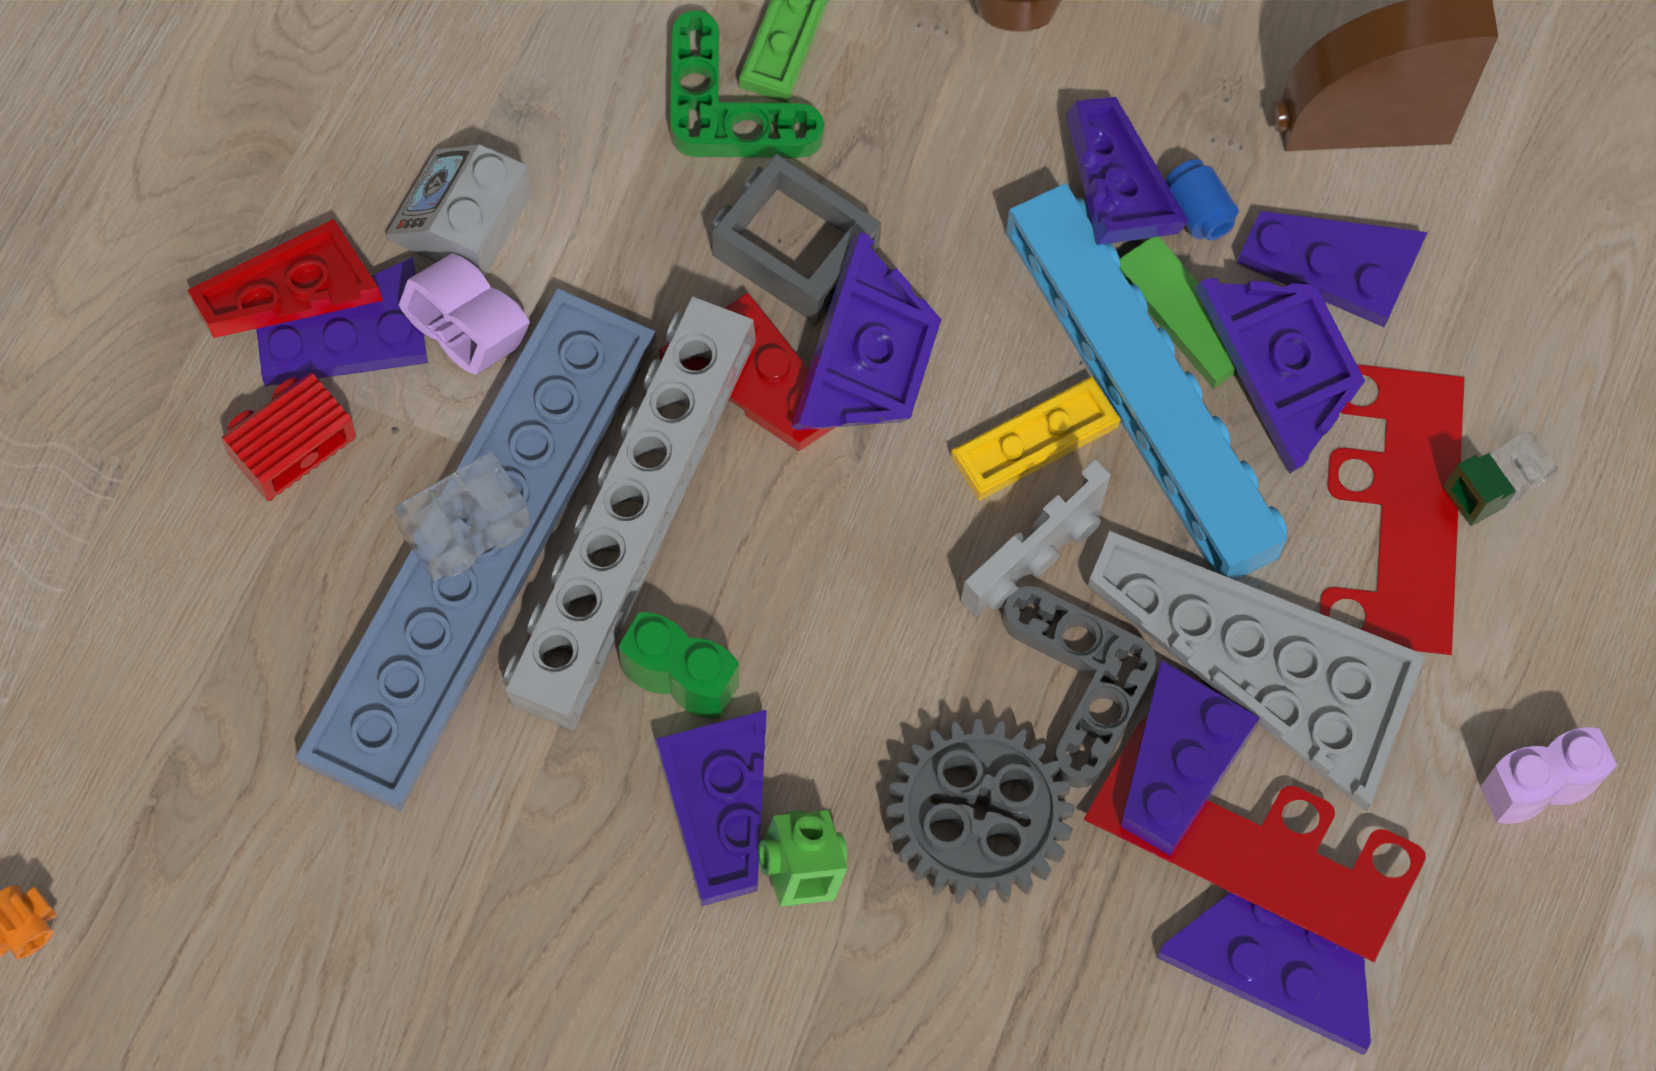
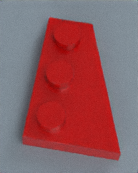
[187,219,383,338]
[659,293,835,451]

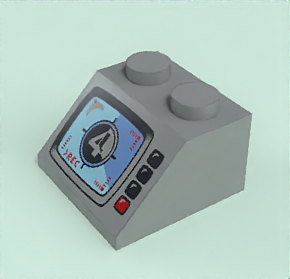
[386,144,531,277]

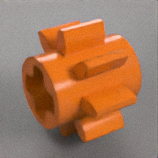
[0,885,57,959]

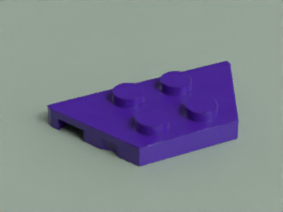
[791,231,941,430]
[1195,278,1365,474]
[1157,892,1371,1055]

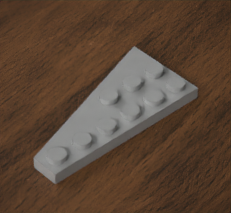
[1087,531,1426,812]

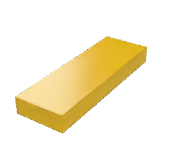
[951,376,1121,501]

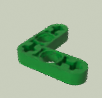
[671,10,824,158]

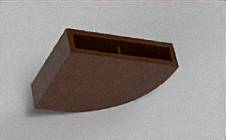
[1273,0,1499,151]

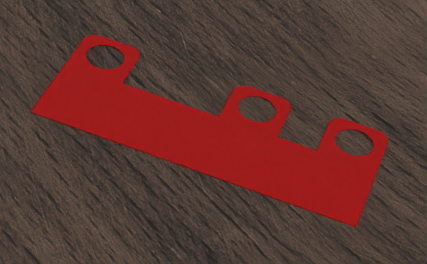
[1320,364,1465,655]
[1083,718,1426,963]

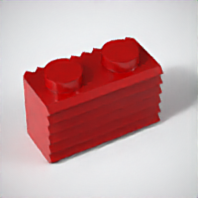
[221,372,356,502]

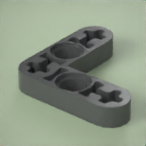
[1002,586,1156,788]

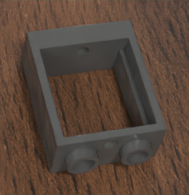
[710,154,881,325]

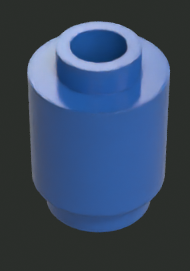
[1166,159,1239,241]

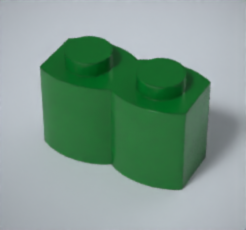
[619,612,739,720]

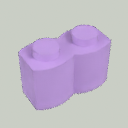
[399,253,530,375]
[1480,727,1617,824]

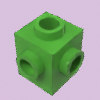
[758,810,848,907]

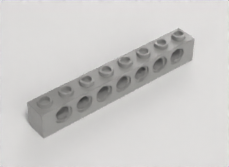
[503,296,756,731]

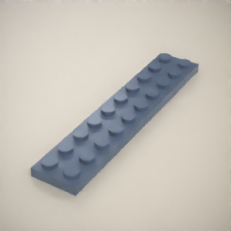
[296,288,656,812]

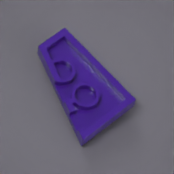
[1066,97,1188,245]
[1237,211,1428,327]
[256,257,428,386]
[1121,661,1260,856]
[656,710,767,906]

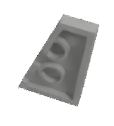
[961,459,1111,617]

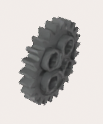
[886,719,1075,906]

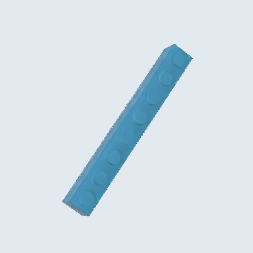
[1005,183,1288,580]

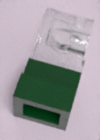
[1443,432,1558,526]

